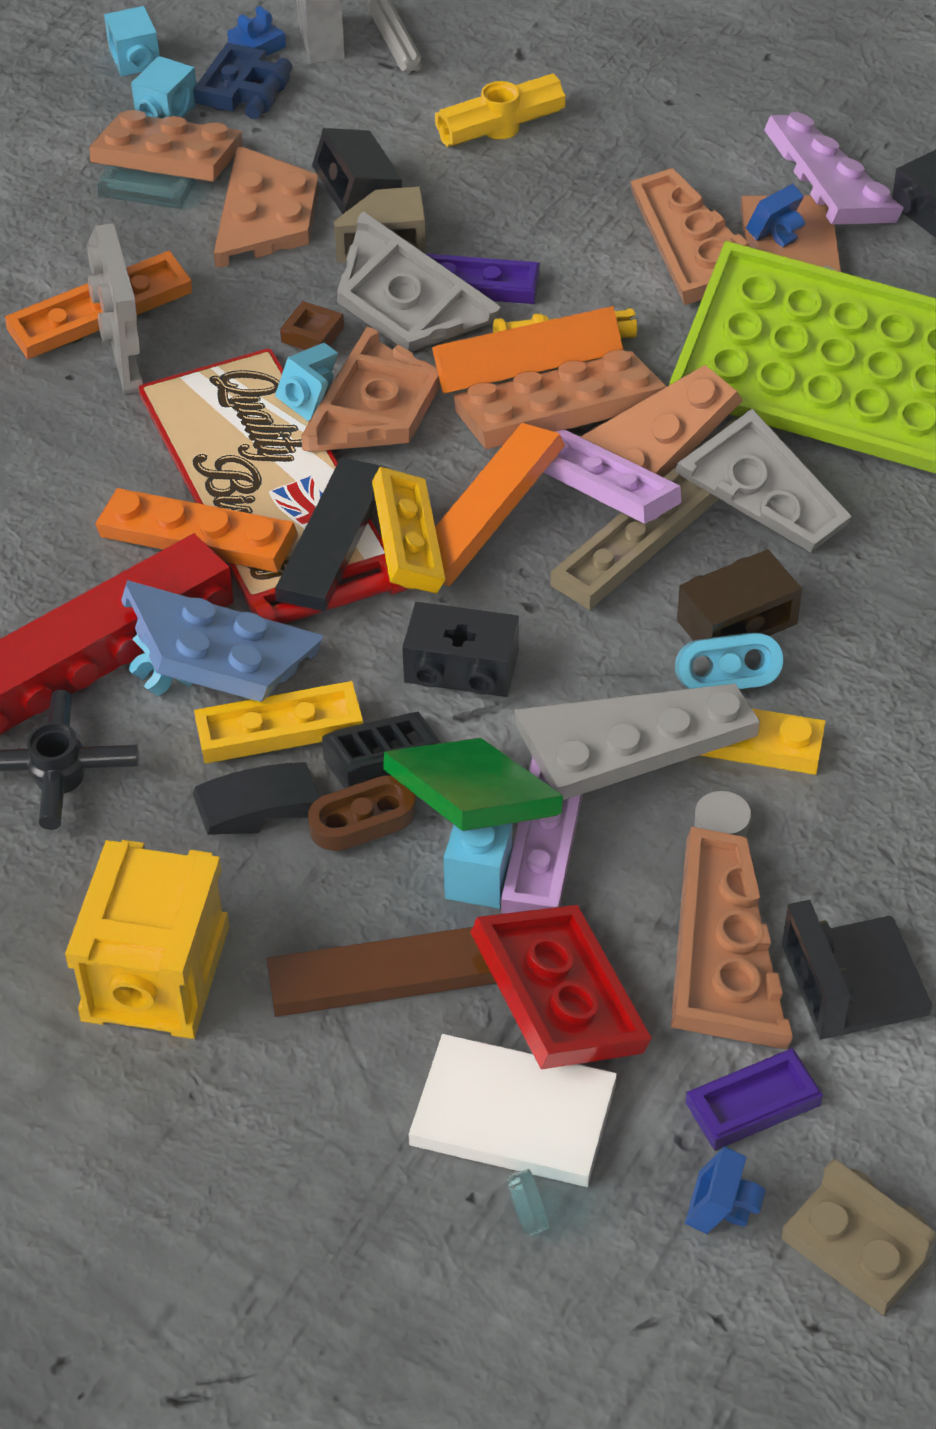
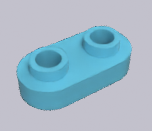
[675,633,783,689]

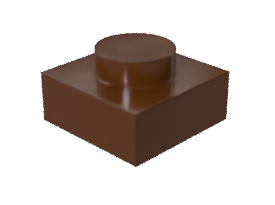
[280,301,344,350]

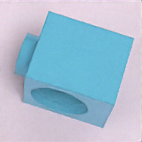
[104,6,159,77]
[131,56,197,118]

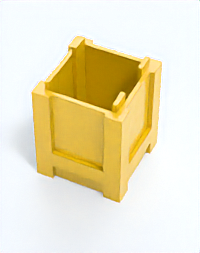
[65,840,230,1039]

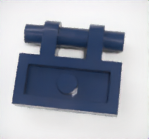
[193,43,293,119]

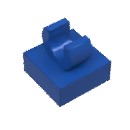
[227,6,286,56]
[746,184,805,247]
[685,1146,766,1234]

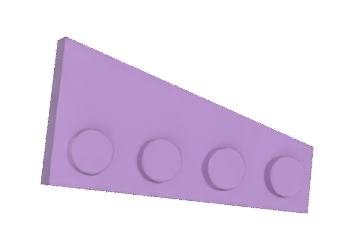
[764,112,904,224]

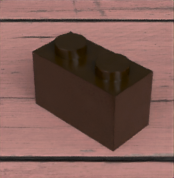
[677,549,802,641]

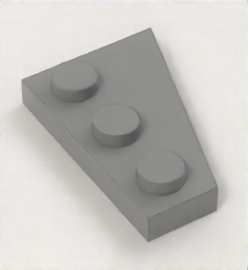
[675,409,852,553]

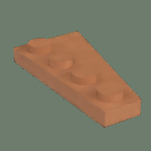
[630,168,749,306]
[671,826,793,1050]

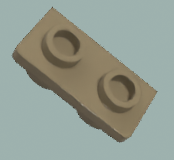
[781,1159,936,1316]

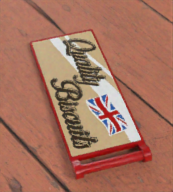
[138,348,408,624]

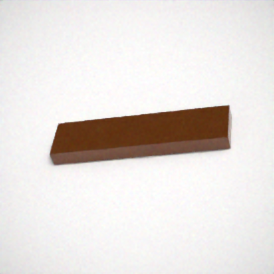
[267,927,496,1017]

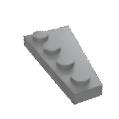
[514,684,760,800]

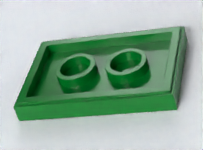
[383,738,563,831]

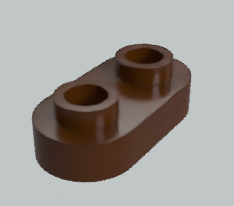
[308,776,416,851]

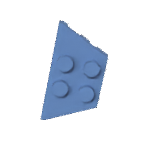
[121,580,323,702]

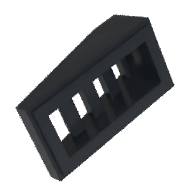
[322,711,441,789]

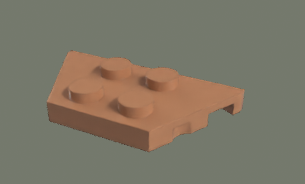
[214,147,319,267]
[301,327,441,452]

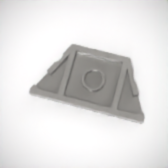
[337,211,501,352]
[86,223,143,394]

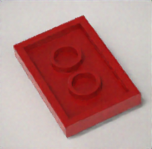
[470,905,652,1070]

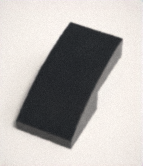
[193,762,320,835]

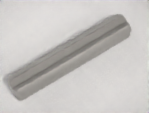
[367,0,422,74]

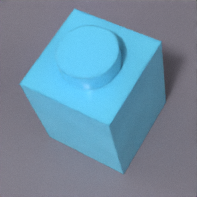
[443,823,512,909]

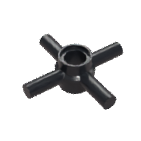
[0,690,139,830]

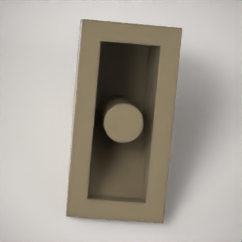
[334,187,426,263]

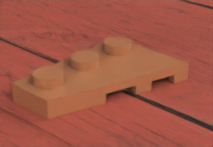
[581,365,743,477]

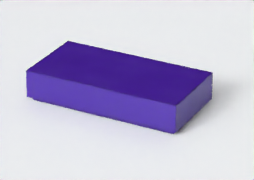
[686,1048,823,1151]

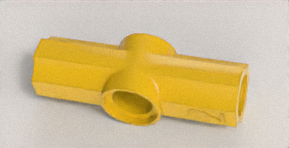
[435,73,566,148]

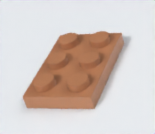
[89,110,242,182]

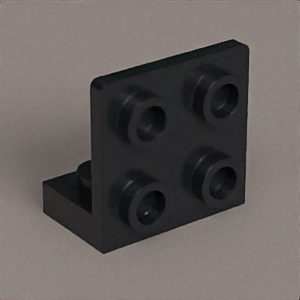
[782,900,932,1040]

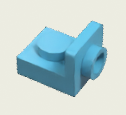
[275,343,338,421]

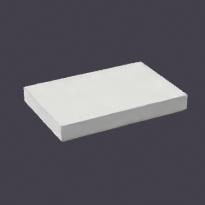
[409,1034,617,1187]

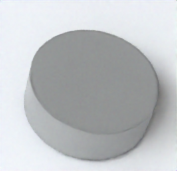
[694,791,751,837]

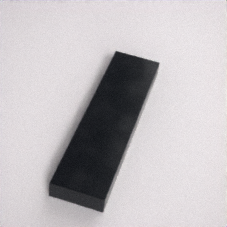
[275,457,388,612]

